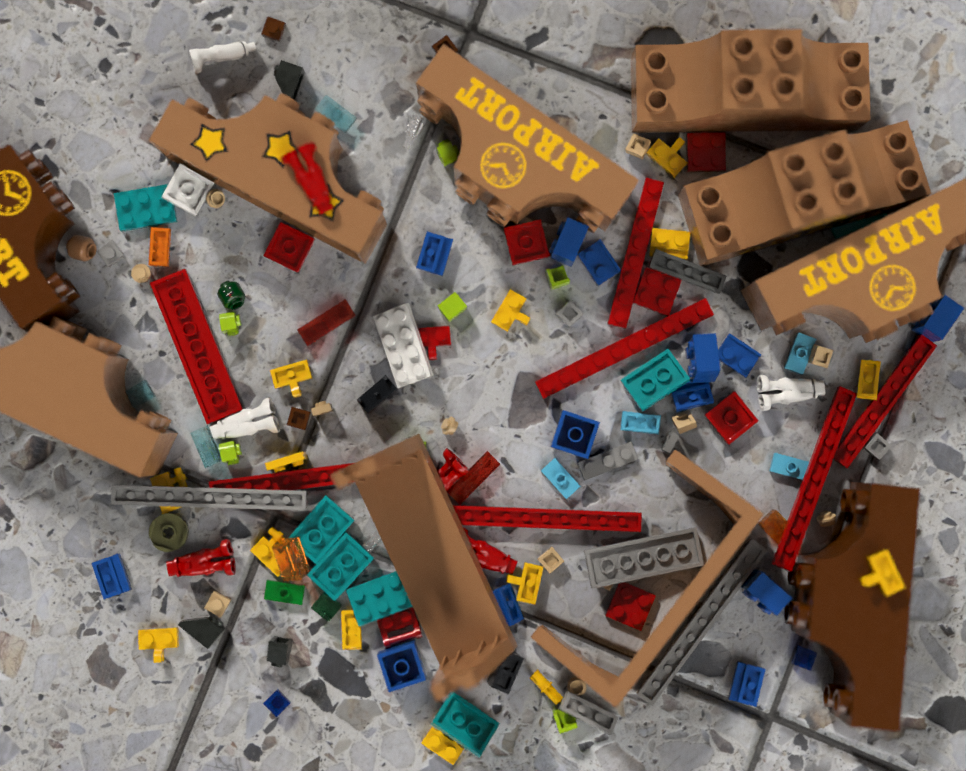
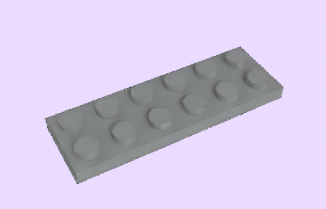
[584,527,704,589]

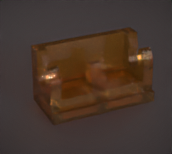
[758,509,787,545]
[272,537,310,581]

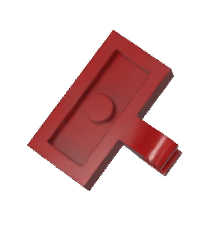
[418,326,451,361]

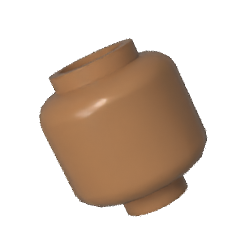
[66,235,97,262]

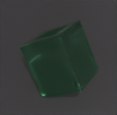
[311,592,342,622]

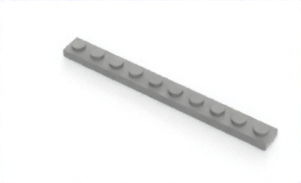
[111,485,307,511]
[636,539,768,706]

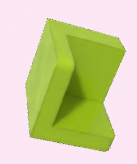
[545,265,570,290]
[437,292,467,322]
[552,709,578,734]

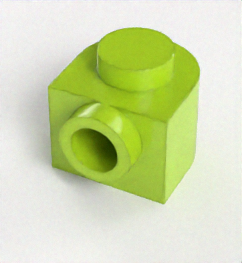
[436,139,460,167]
[219,311,242,336]
[219,441,242,466]

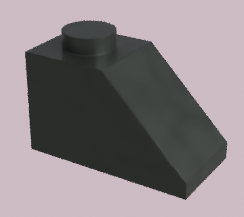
[274,60,305,100]
[178,616,226,649]
[267,636,293,667]

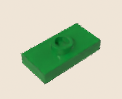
[264,580,306,605]

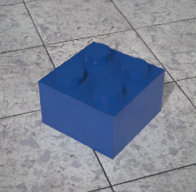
[549,218,589,267]
[912,295,964,342]
[685,333,721,383]
[550,410,600,459]
[741,569,792,616]
[377,640,427,692]

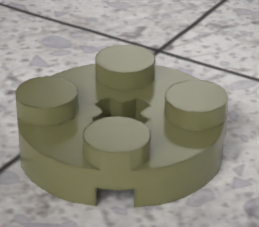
[149,513,189,552]

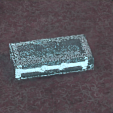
[315,95,357,134]
[125,380,156,408]
[190,425,222,468]

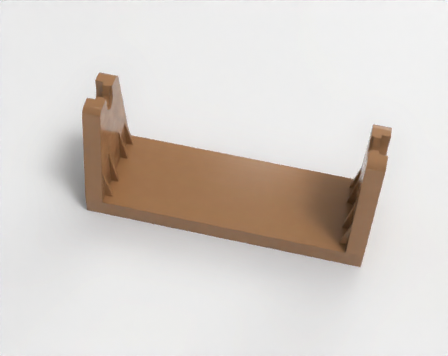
[331,434,518,701]
[531,450,764,708]

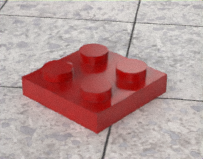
[686,133,726,172]
[504,219,550,266]
[263,222,315,274]
[633,267,682,316]
[704,391,759,445]
[605,582,656,631]

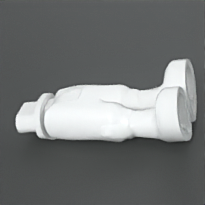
[189,41,256,74]
[757,375,825,411]
[210,397,280,440]

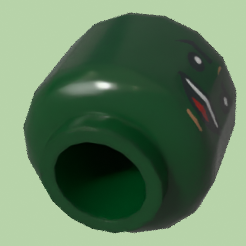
[217,281,246,310]

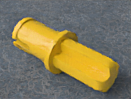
[529,670,563,705]

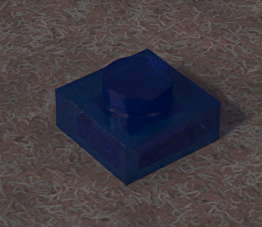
[791,645,817,671]
[263,689,291,717]

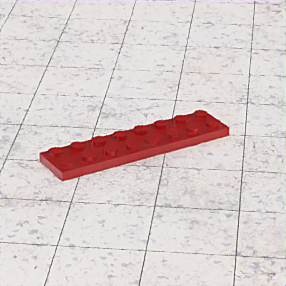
[150,269,243,424]

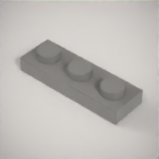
[578,442,638,480]
[559,691,618,735]

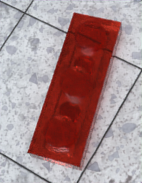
[297,299,356,346]
[447,451,500,505]

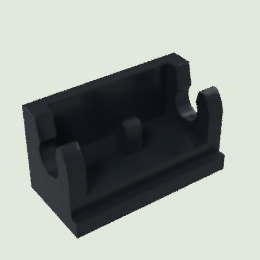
[357,375,398,414]
[487,652,524,694]

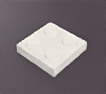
[161,164,214,217]

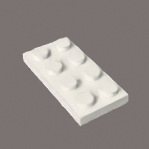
[373,303,434,388]

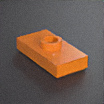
[148,227,171,267]

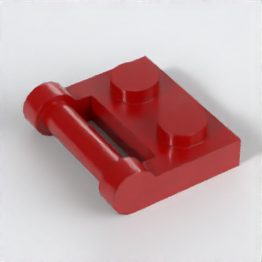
[377,607,423,649]

